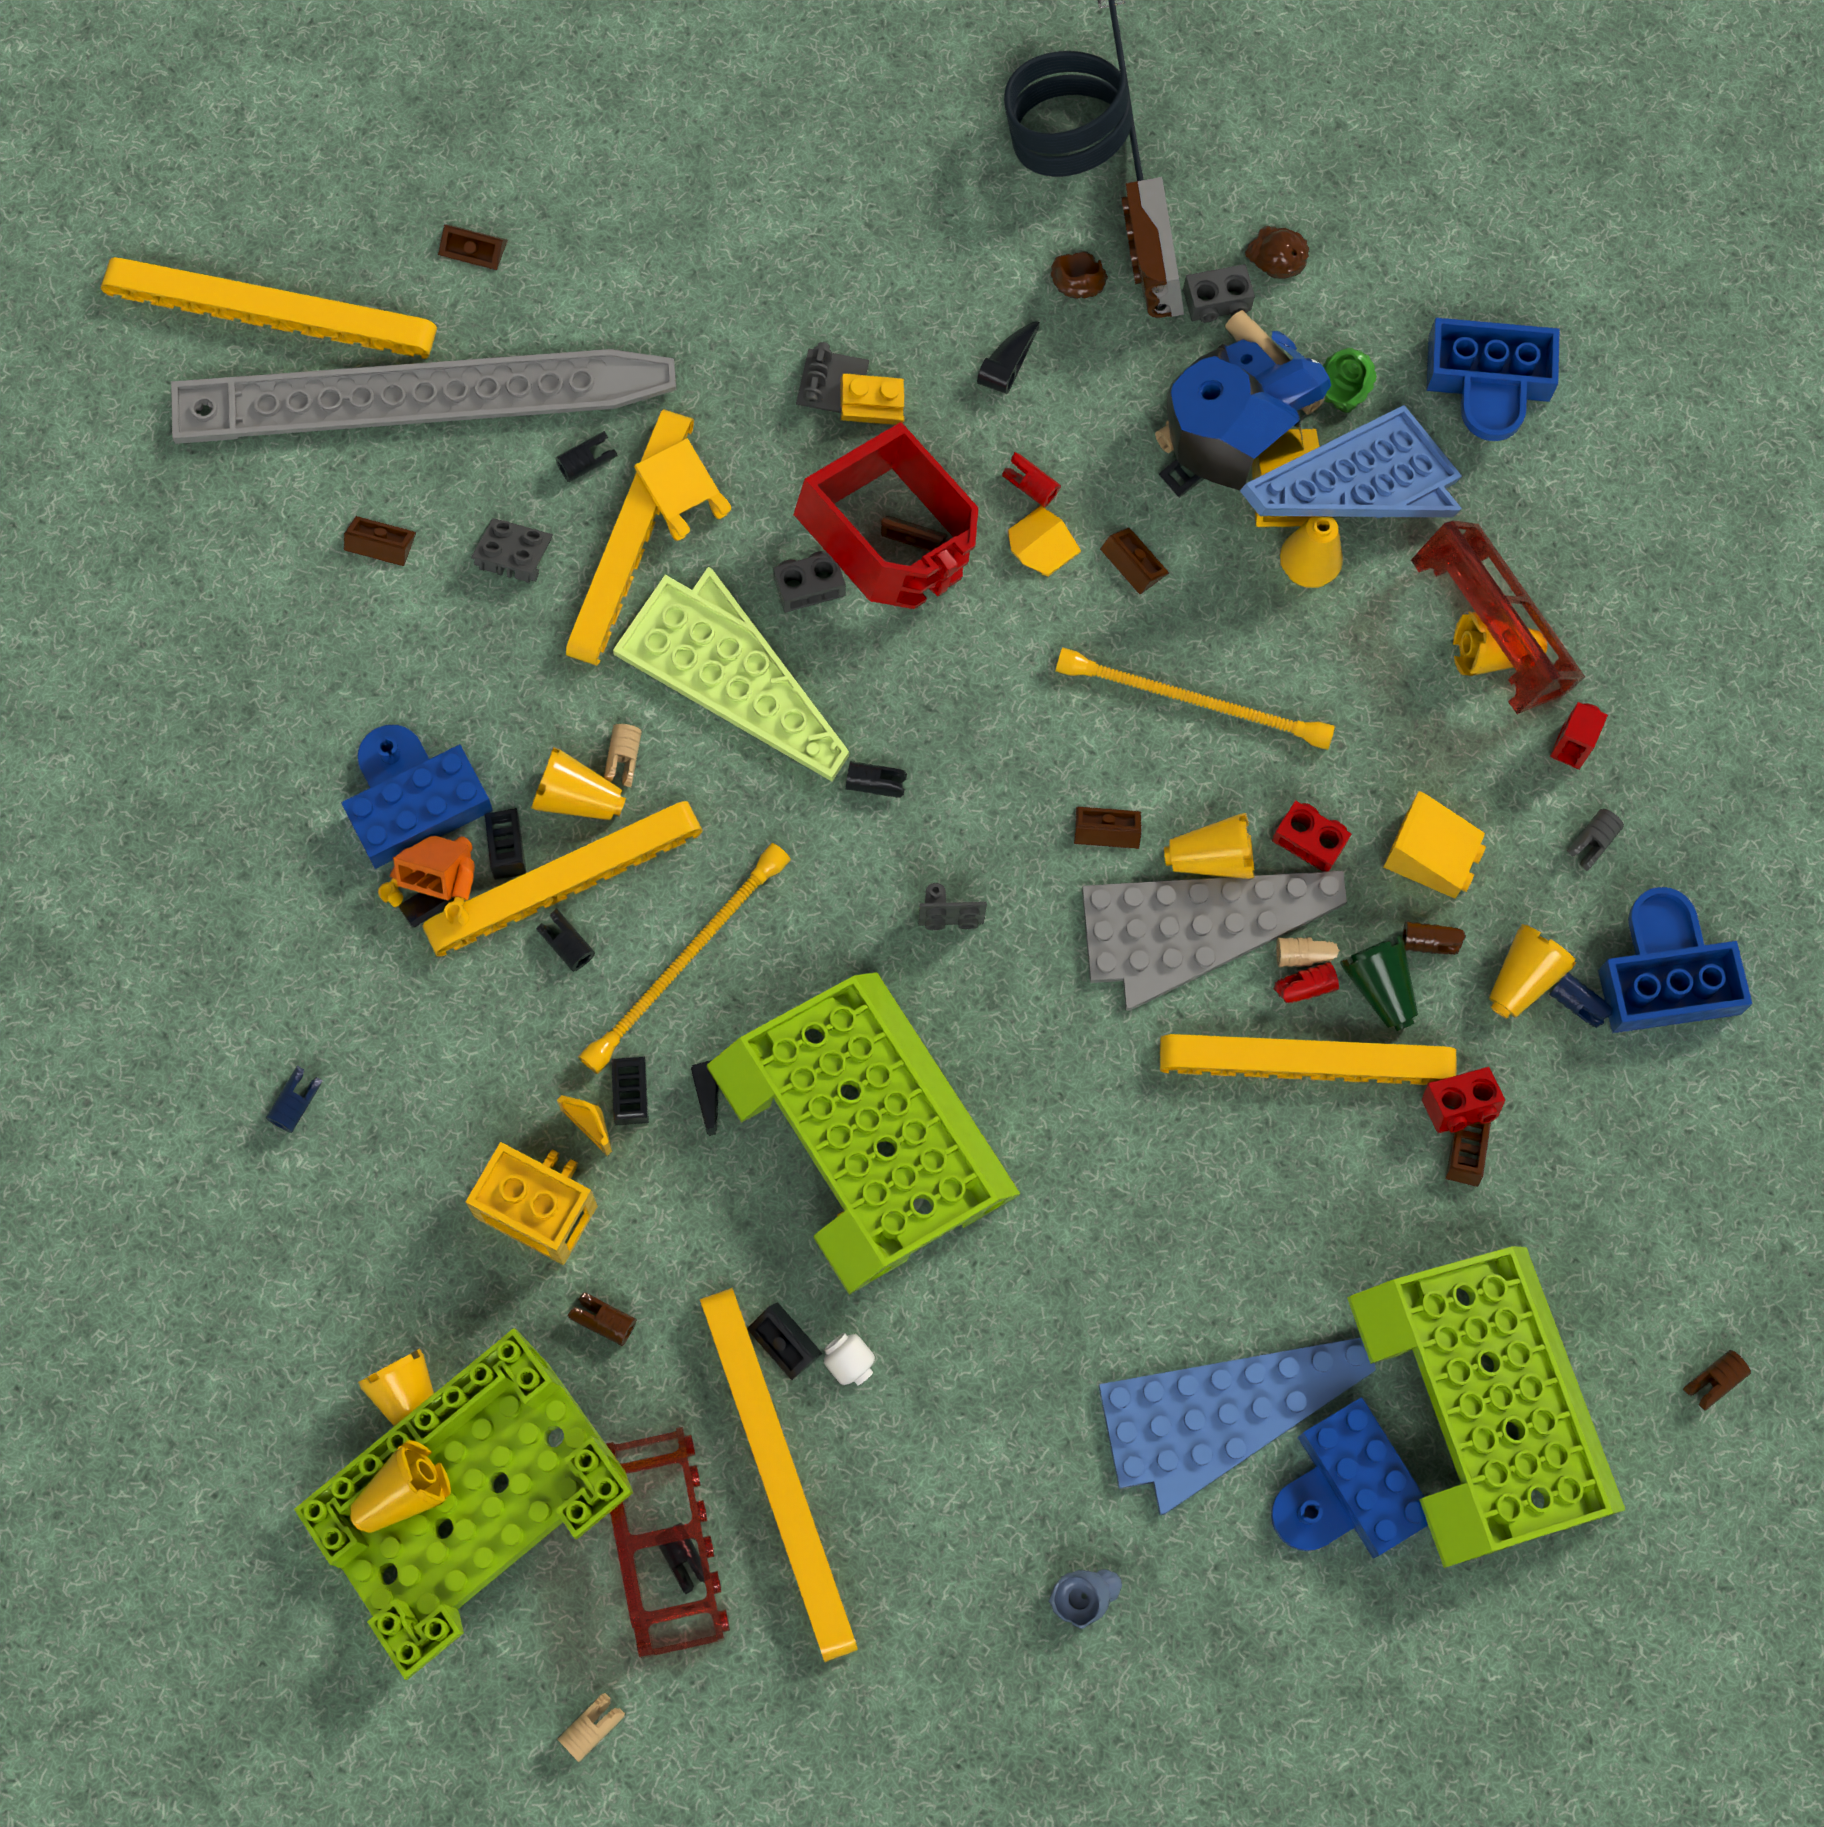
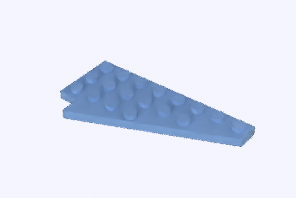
[1240,405,1462,518]
[1099,1338,1376,1515]

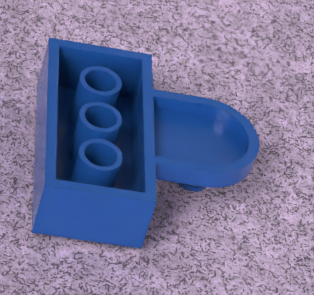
[1426,318,1560,441]
[341,725,493,869]
[1598,887,1752,1033]
[1271,1397,1428,1559]

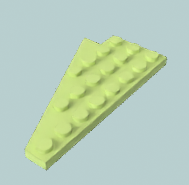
[613,567,849,782]

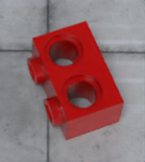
[1550,702,1608,770]
[1272,800,1352,872]
[1421,1067,1506,1134]

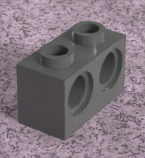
[1183,264,1255,323]
[773,551,846,613]

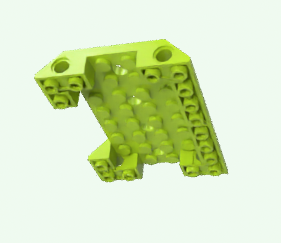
[706,972,1021,1295]
[1347,1246,1626,1568]
[294,1328,633,1680]

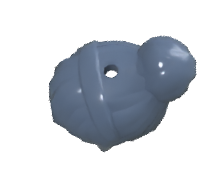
[1048,1569,1122,1629]

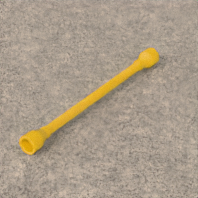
[1055,647,1335,750]
[578,843,791,1074]

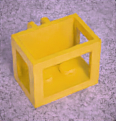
[466,1142,598,1265]

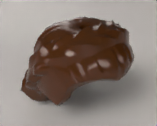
[1245,226,1309,279]
[1051,251,1108,299]

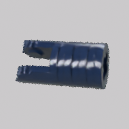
[1549,972,1613,1028]
[266,1066,323,1133]

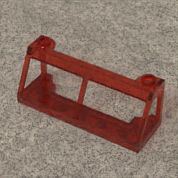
[1411,520,1585,715]

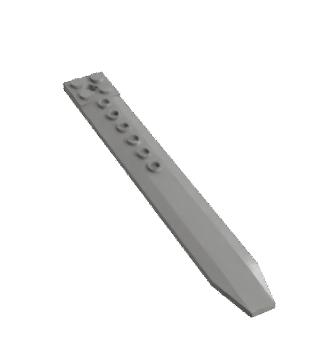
[171,349,677,444]

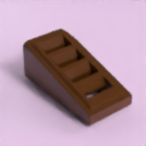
[1445,1122,1491,1187]

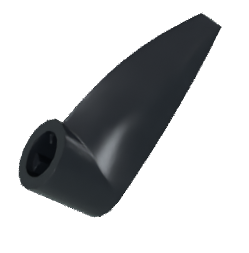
[977,321,1040,394]

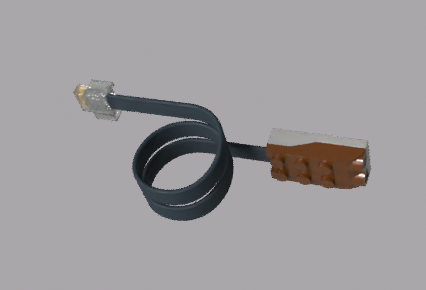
[1004,0,1184,318]

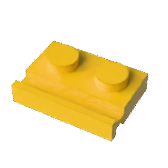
[840,374,904,424]

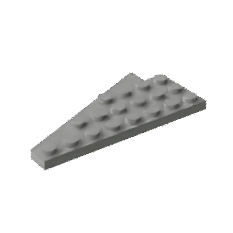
[1082,871,1347,1011]

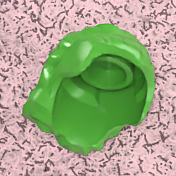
[1322,348,1377,413]

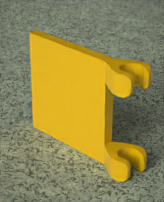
[634,438,731,541]

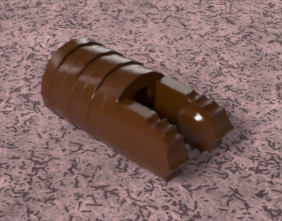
[1402,921,1466,955]
[567,1292,637,1346]
[1683,1350,1751,1411]

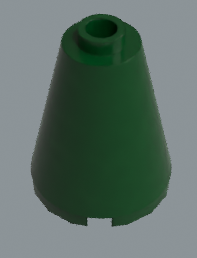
[1340,935,1418,1031]

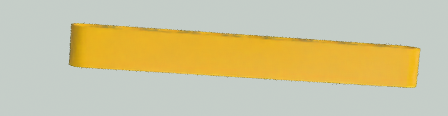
[566,409,694,666]
[422,801,703,956]
[1160,1034,1457,1085]

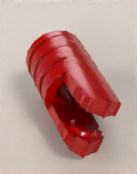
[1002,452,1061,508]
[1273,962,1339,1003]

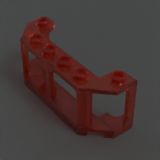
[606,1427,730,1659]

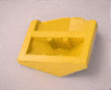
[1008,506,1081,577]
[557,1095,612,1156]

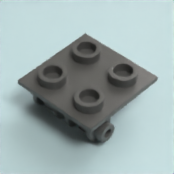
[796,342,869,413]
[471,518,553,583]
[918,883,987,930]

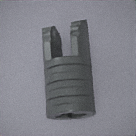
[1567,809,1624,871]

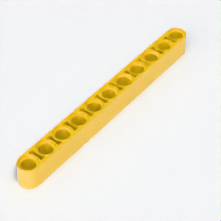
[101,257,437,359]
[700,1288,858,1662]

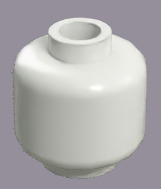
[824,1333,875,1386]

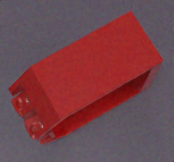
[793,422,979,609]

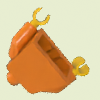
[378,836,475,926]

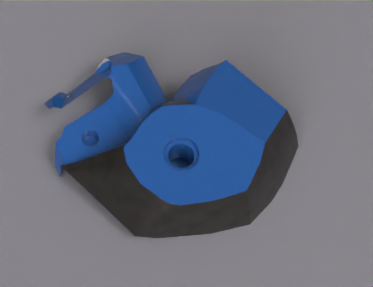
[1167,331,1331,491]

